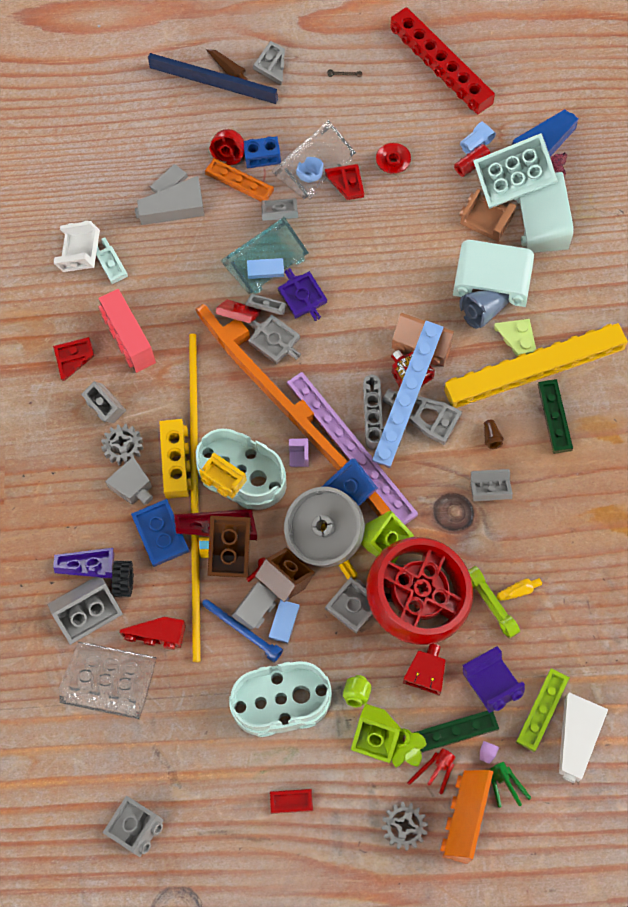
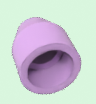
[480,741,499,764]

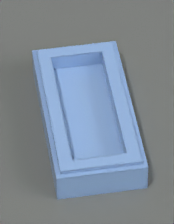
[247,258,284,279]
[269,599,300,644]

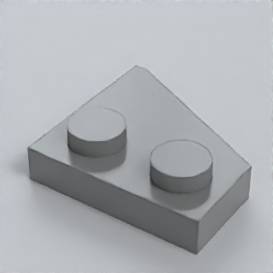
[253,41,285,85]

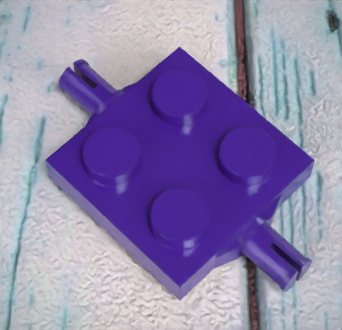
[278,268,327,321]

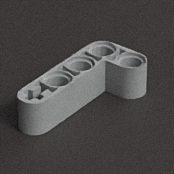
[363,374,402,450]

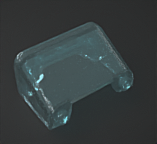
[221,217,309,295]

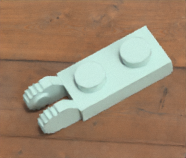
[96,237,128,284]

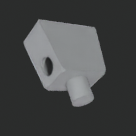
[105,457,153,505]

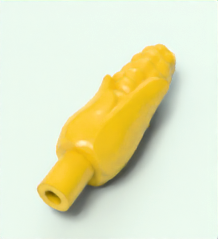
[497,578,542,601]

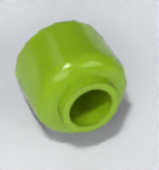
[343,675,372,708]

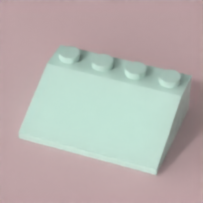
[474,133,558,209]

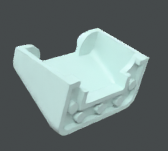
[514,172,573,253]
[453,240,534,307]

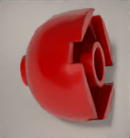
[209,129,244,165]

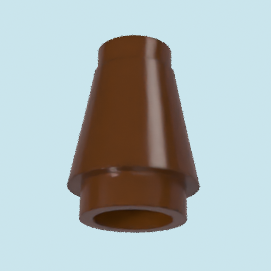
[484,420,504,449]

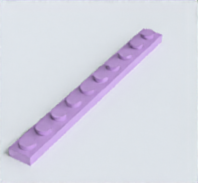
[287,372,418,525]

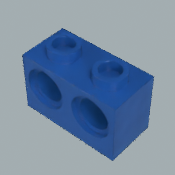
[244,136,281,169]

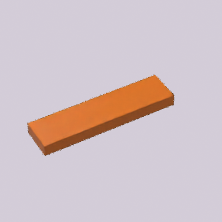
[205,158,274,201]

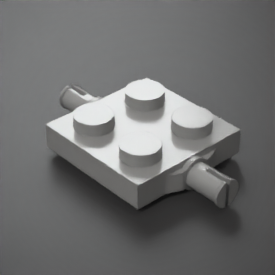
[248,315,301,364]

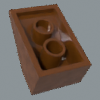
[207,516,251,578]

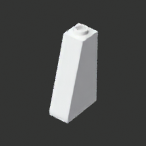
[559,692,608,783]

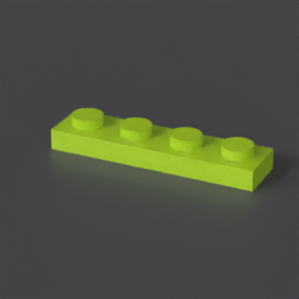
[516,668,570,752]

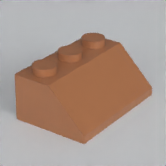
[392,313,454,367]

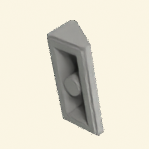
[246,294,286,315]

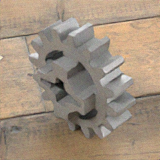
[101,424,143,465]
[382,802,428,851]

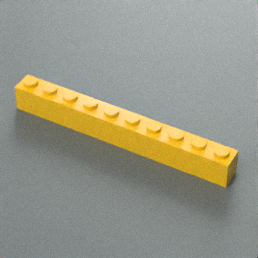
[444,323,628,408]

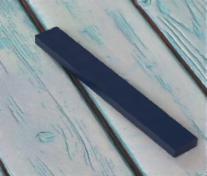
[148,53,278,104]

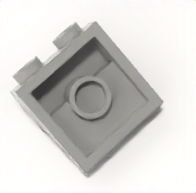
[325,577,373,634]
[103,796,164,857]

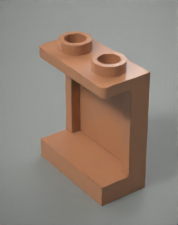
[459,188,516,242]

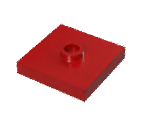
[216,299,261,323]

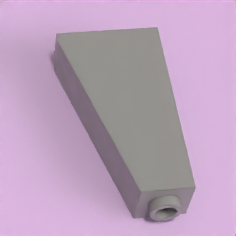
[135,176,205,225]

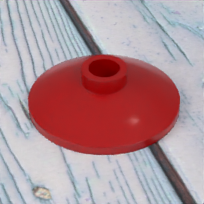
[376,143,411,174]

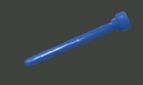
[202,599,283,663]

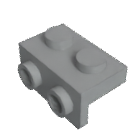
[470,469,513,501]

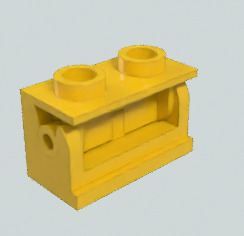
[199,452,247,499]

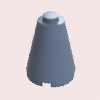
[460,290,509,329]

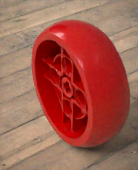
[366,537,473,645]

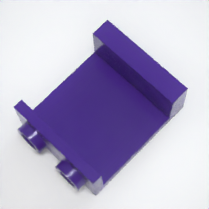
[463,646,525,713]

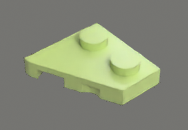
[494,319,536,356]

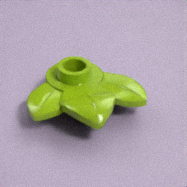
[392,728,427,767]

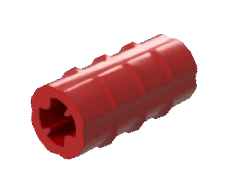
[454,144,491,177]

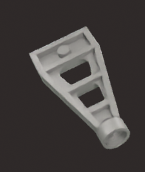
[382,388,462,445]

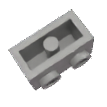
[81,381,126,423]
[232,581,277,630]

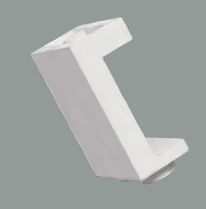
[54,221,100,272]

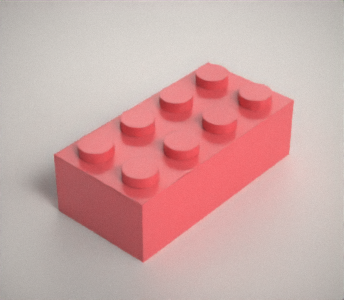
[98,289,156,373]

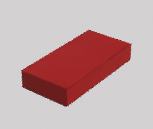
[270,789,313,814]

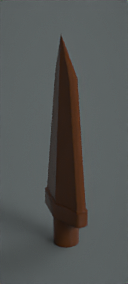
[206,49,248,80]

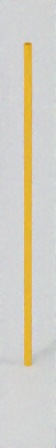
[189,333,201,662]

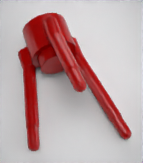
[407,748,456,794]

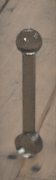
[327,69,363,78]

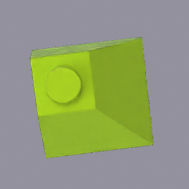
[361,511,414,563]
[351,703,401,763]

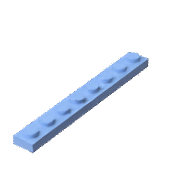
[372,321,444,468]

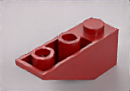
[119,616,186,650]

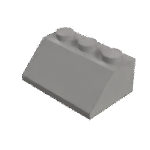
[47,577,123,645]

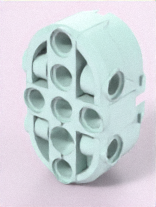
[196,429,287,510]
[229,661,332,737]

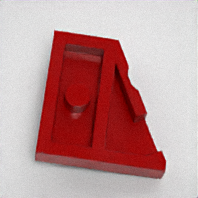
[325,164,364,200]
[53,337,94,381]

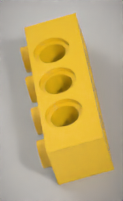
[159,419,192,499]

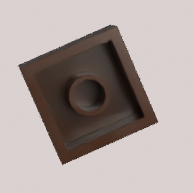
[255,547,315,602]

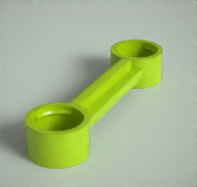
[468,566,520,639]

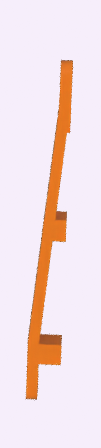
[195,304,391,517]

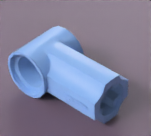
[460,121,496,154]

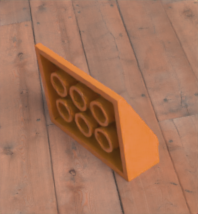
[440,770,493,864]

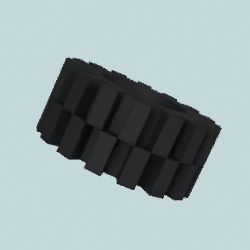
[112,561,134,597]

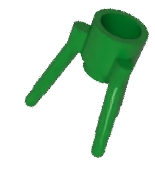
[490,762,531,808]

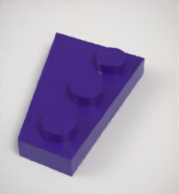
[53,548,114,579]

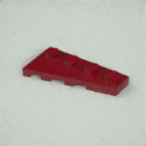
[174,509,257,541]

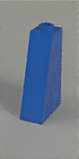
[512,109,579,157]

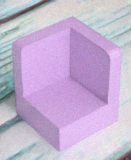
[289,438,309,467]

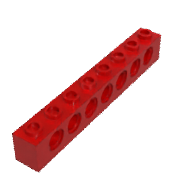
[390,7,495,115]

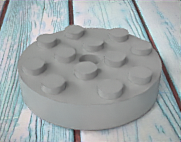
[284,487,365,567]

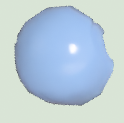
[296,157,324,183]

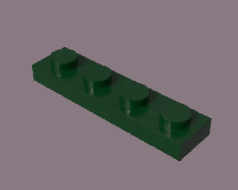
[538,379,573,454]
[414,710,499,753]

